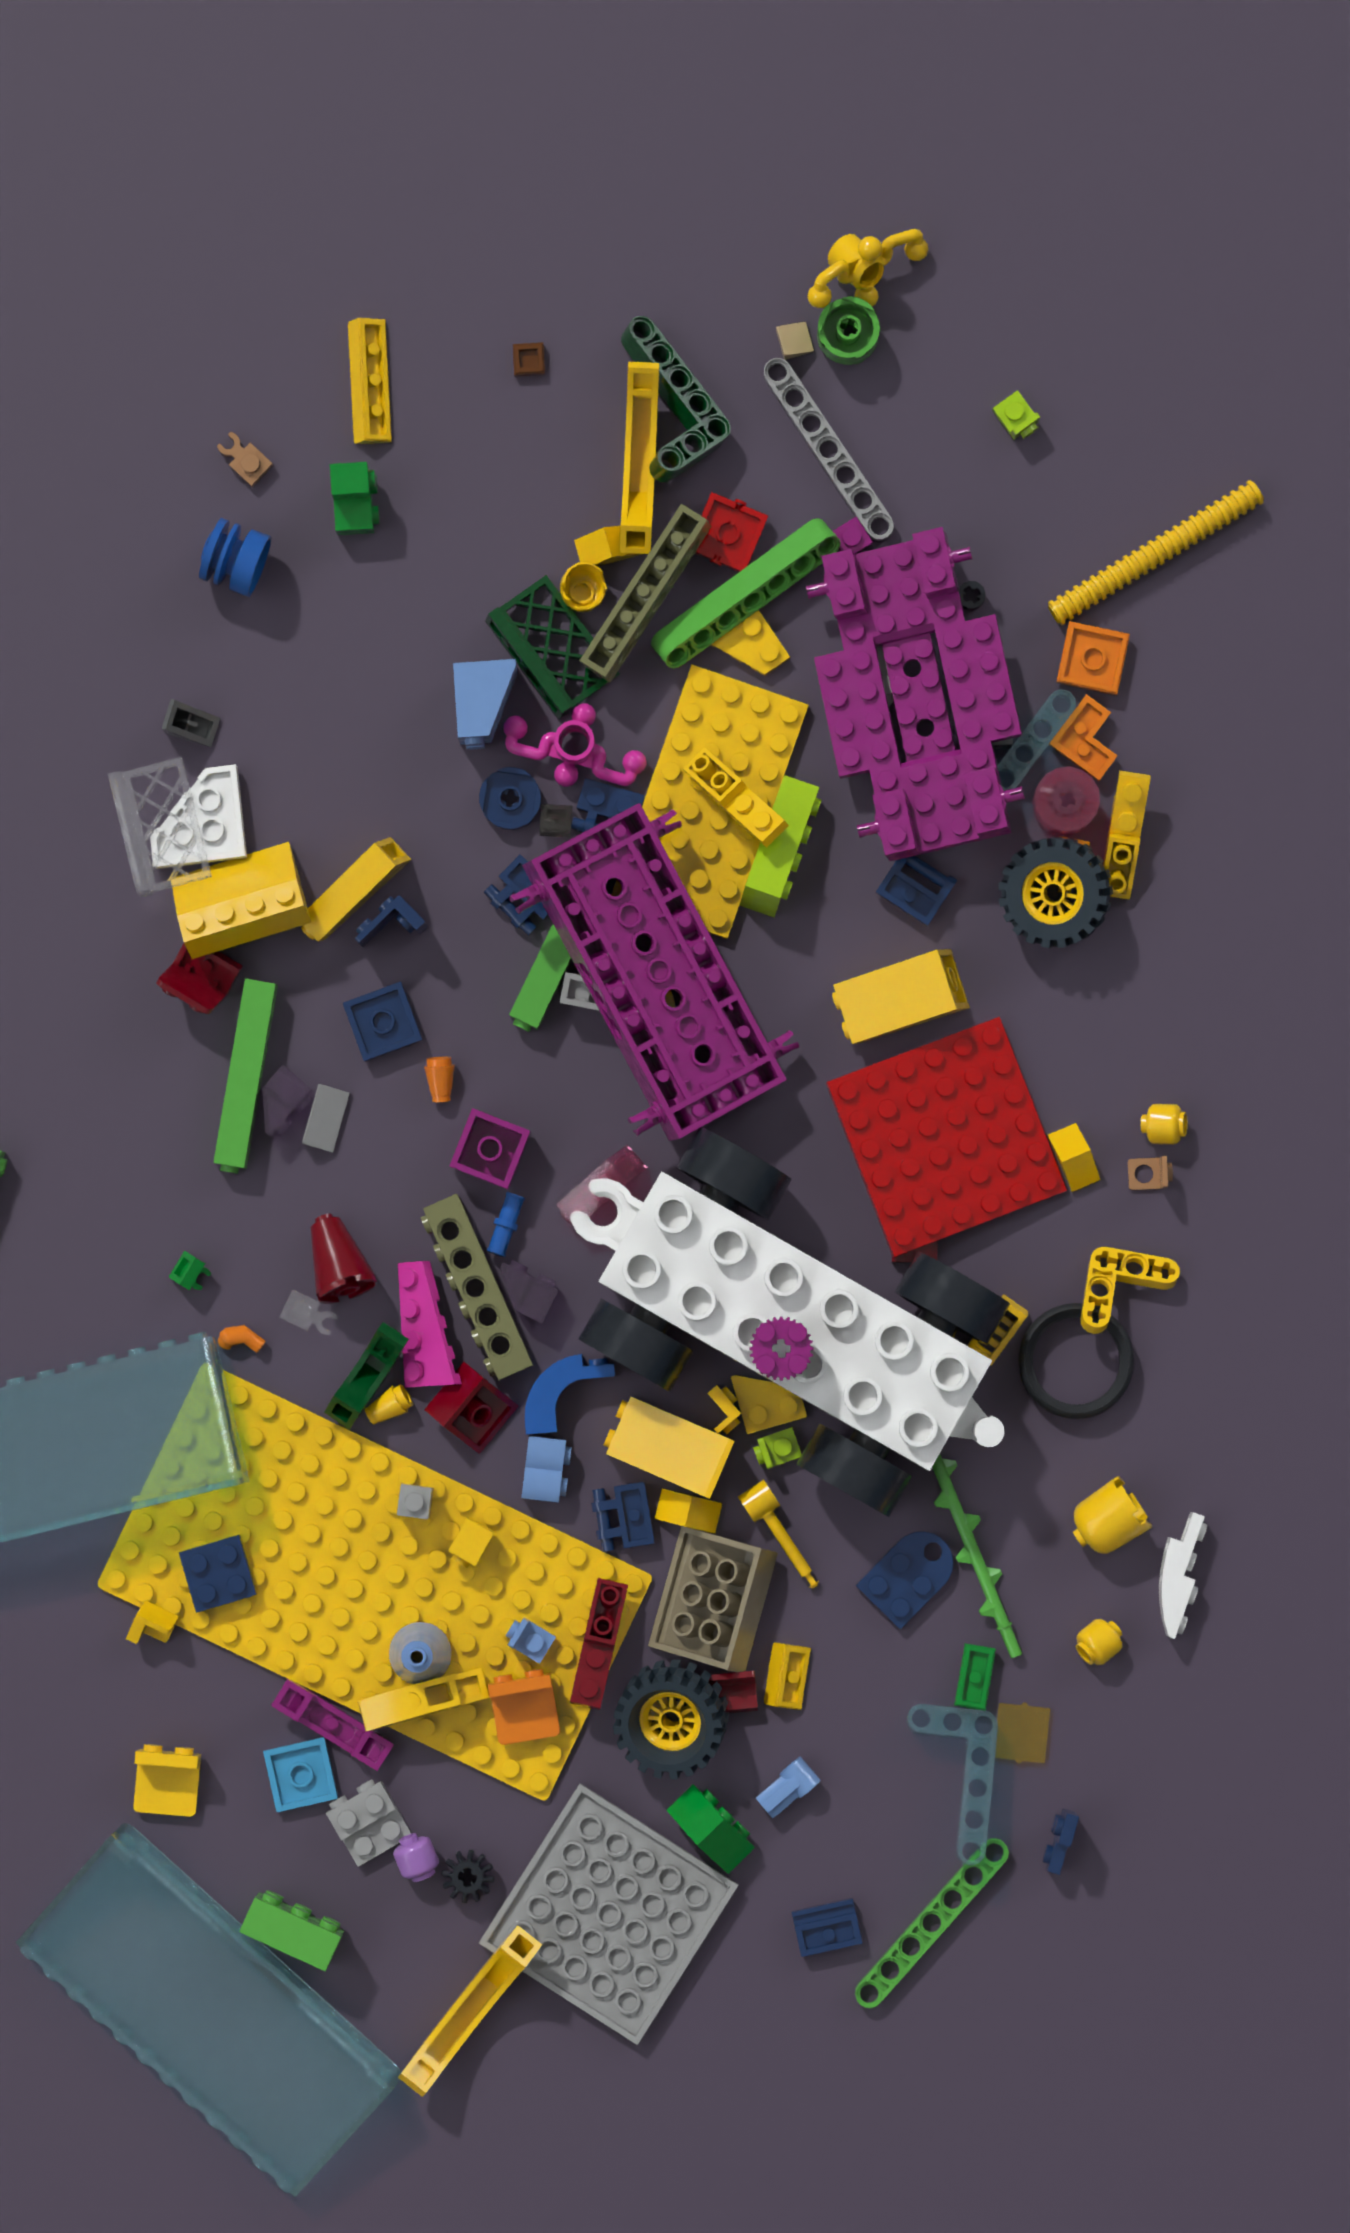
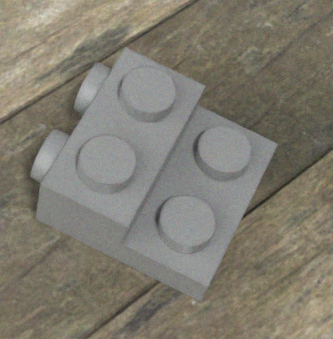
[326,1779,412,1867]

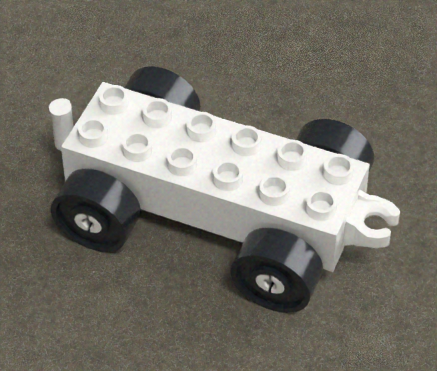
[570,1127,1010,1517]

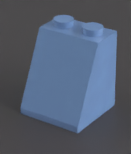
[453,659,518,750]

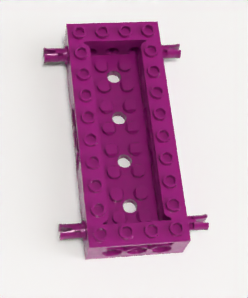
[509,803,799,1141]

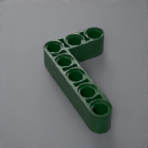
[621,316,731,482]

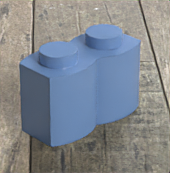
[521,1435,572,1503]

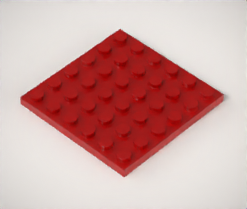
[826,1016,1067,1257]

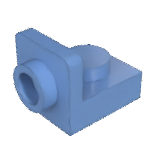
[506,1617,556,1664]

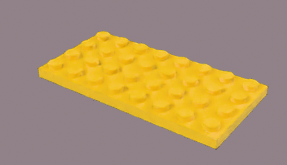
[611,664,809,939]

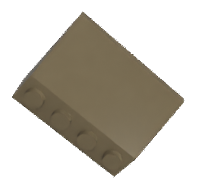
[648,1526,778,1672]

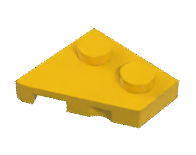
[711,610,790,676]

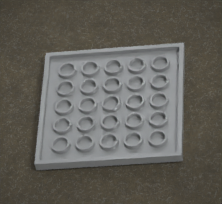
[479,1783,739,2045]

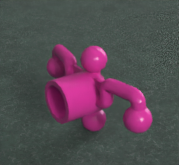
[503,703,647,787]

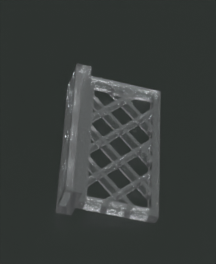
[108,757,212,897]

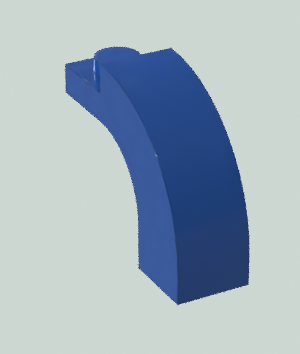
[525,1354,615,1434]

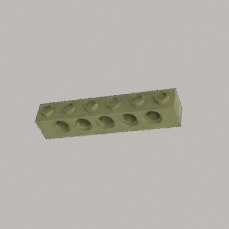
[580,504,712,683]
[420,1194,533,1380]

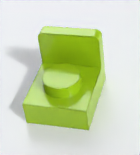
[992,390,1040,440]
[753,1427,802,1469]

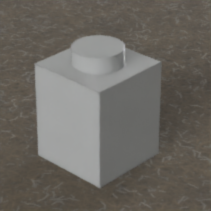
[397,1483,434,1520]

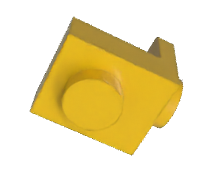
[708,1385,741,1435]

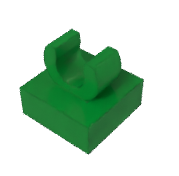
[169,1250,211,1290]

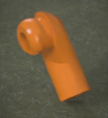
[217,1325,266,1353]

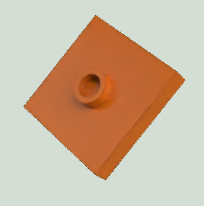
[1056,621,1130,696]

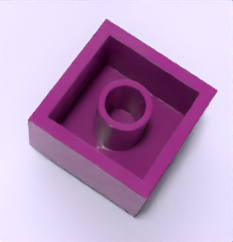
[449,1108,531,1190]

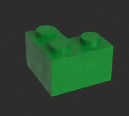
[330,462,380,536]
[666,1784,755,1874]

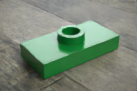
[954,1643,996,1711]

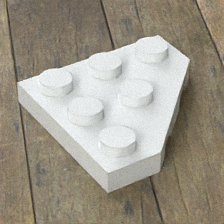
[150,764,247,869]

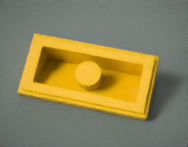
[764,1642,811,1710]

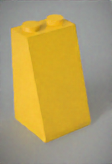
[832,949,970,1044]
[603,1397,734,1499]

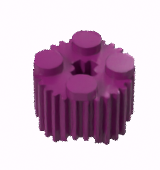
[749,1316,814,1381]

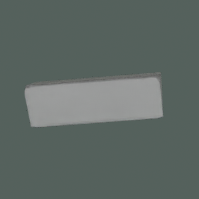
[302,1084,350,1153]

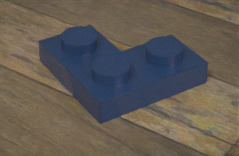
[1042,1809,1079,1875]

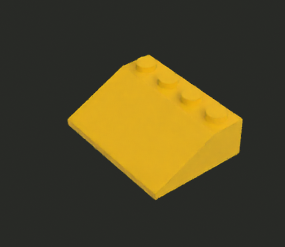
[171,842,311,959]

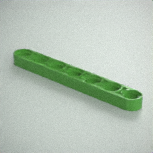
[855,1838,1009,2008]

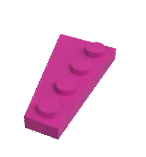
[398,1261,462,1388]

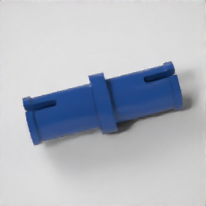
[486,1192,525,1257]

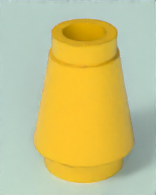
[365,1384,413,1425]

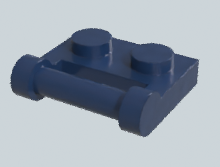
[875,856,957,926]

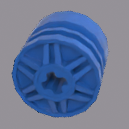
[199,518,272,597]

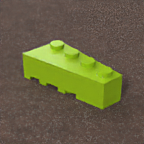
[739,775,822,918]

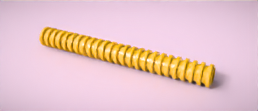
[1048,480,1264,625]

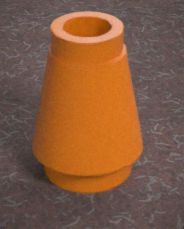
[424,1056,455,1102]

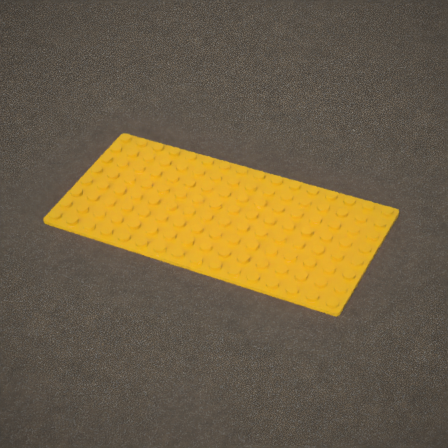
[98,1363,652,1800]

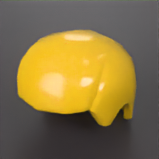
[560,562,607,612]

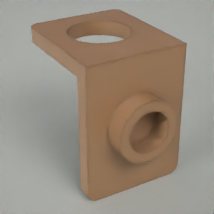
[1128,1156,1173,1190]

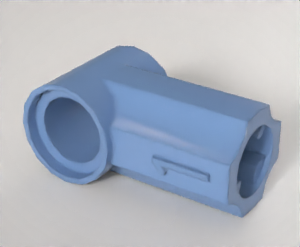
[756,1756,821,1818]

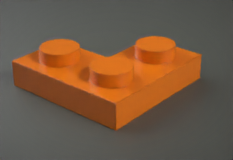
[1049,694,1118,782]

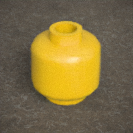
[1140,1104,1188,1144]
[1075,1619,1122,1665]

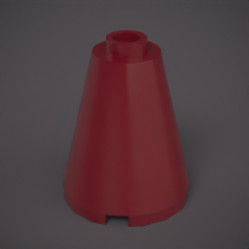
[310,1213,377,1304]

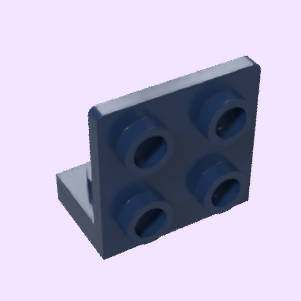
[355,895,429,947]

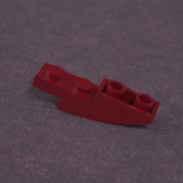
[570,1578,628,1710]

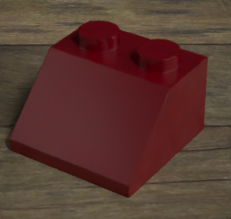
[424,1362,519,1454]

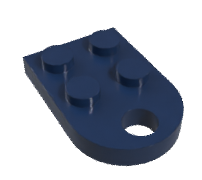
[856,1531,953,1629]

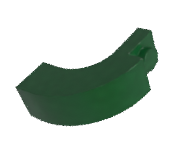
[324,1322,409,1430]

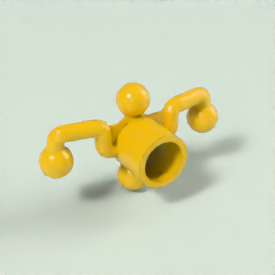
[807,229,929,308]

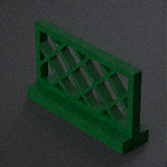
[485,575,620,720]

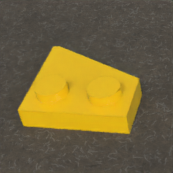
[731,1375,807,1434]

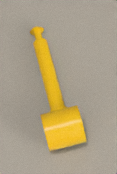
[738,1479,819,1588]

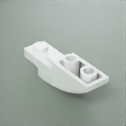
[1159,1512,1207,1639]

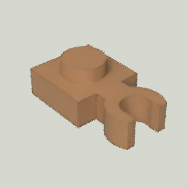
[217,432,273,488]

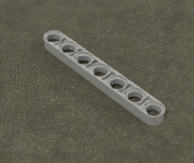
[764,358,894,541]

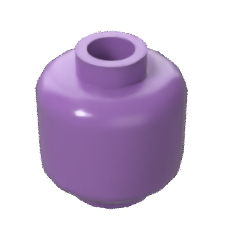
[393,1833,439,1882]

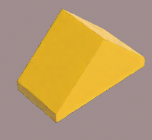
[574,525,642,566]
[1047,1123,1100,1192]
[655,1488,722,1533]

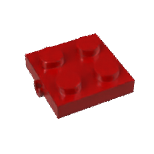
[695,492,769,572]

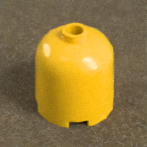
[1073,1476,1153,1554]

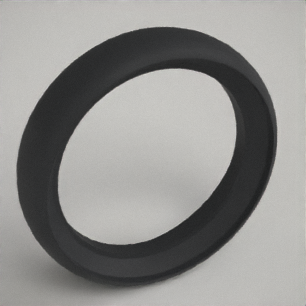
[1018,1303,1134,1419]

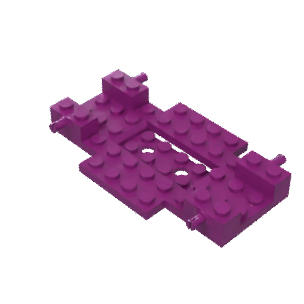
[806,527,1025,861]

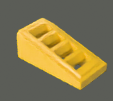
[967,1294,1028,1366]

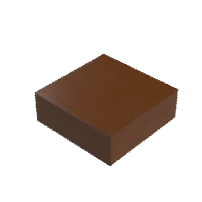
[513,342,545,377]

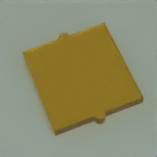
[993,1702,1050,1764]

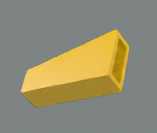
[301,837,411,942]

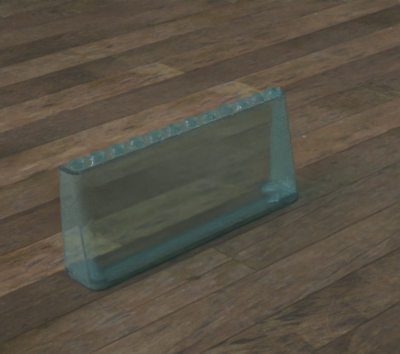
[0,1332,250,1543]
[15,1823,401,2197]

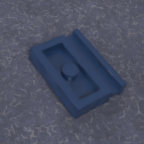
[791,1898,863,1957]

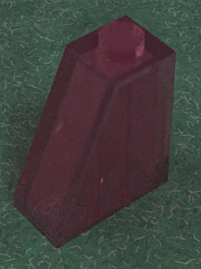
[556,1144,647,1224]

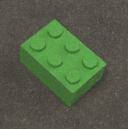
[239,1890,345,1971]

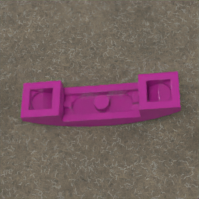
[271,1678,394,1771]

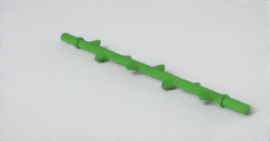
[932,1454,1022,1658]

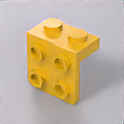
[133,1744,201,1817]

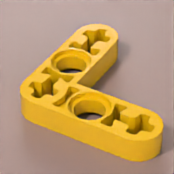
[1080,1247,1180,1334]

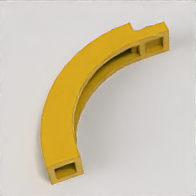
[620,362,659,554]
[398,1925,542,2097]

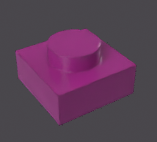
[833,516,873,554]

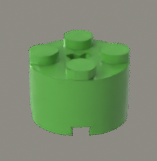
[817,296,880,365]

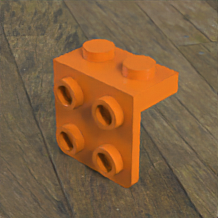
[488,1669,560,1745]

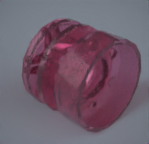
[1031,766,1100,837]

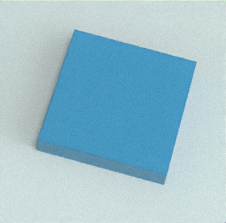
[263,1737,338,1812]

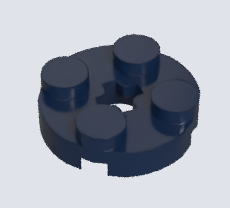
[479,767,541,830]

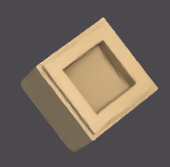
[776,322,814,360]

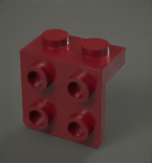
[156,943,243,1014]

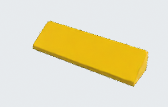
[348,318,392,444]

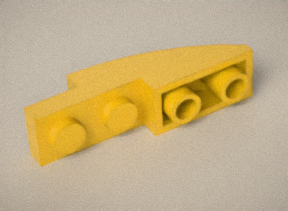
[683,747,789,848]
[1103,770,1151,900]
[358,1668,489,1732]

